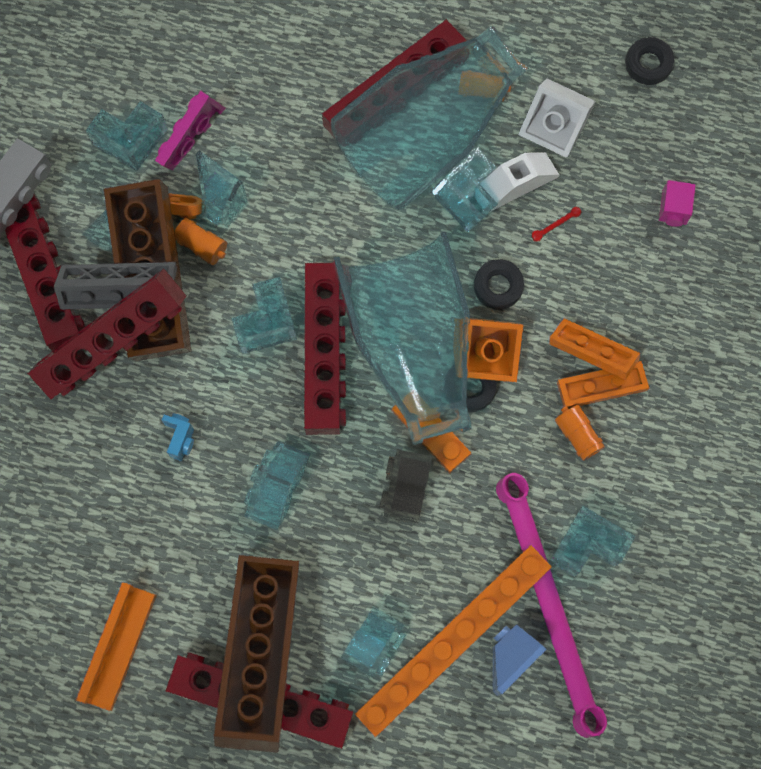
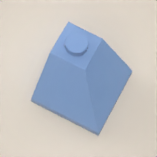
[493,624,546,696]

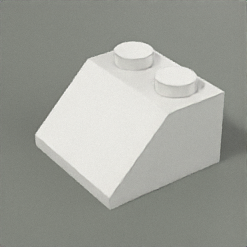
[518,79,596,158]

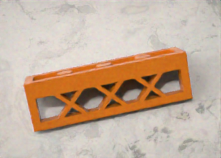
[76,582,157,711]

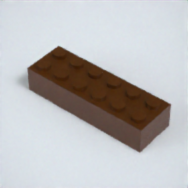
[104,179,192,361]
[214,555,299,753]

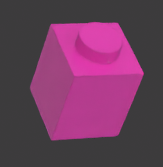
[659,180,696,227]

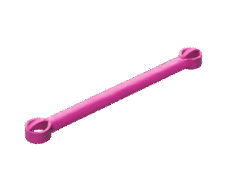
[496,473,607,738]

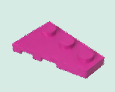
[155,90,226,171]

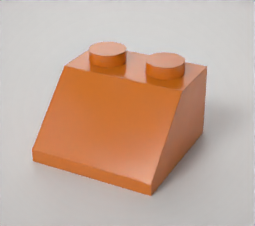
[456,317,523,382]

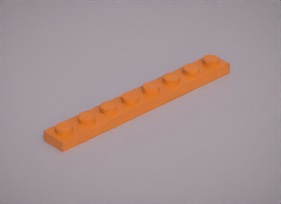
[355,545,552,737]

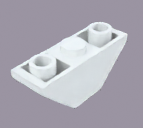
[474,153,559,213]

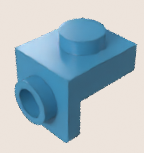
[162,413,194,461]

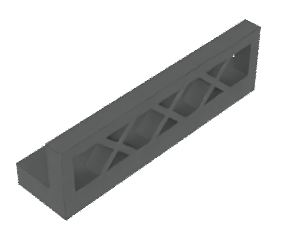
[54,262,177,309]

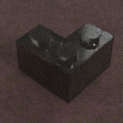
[379,449,432,524]

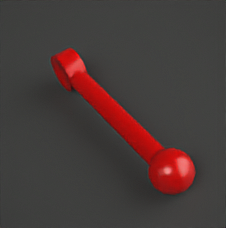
[532,207,581,242]

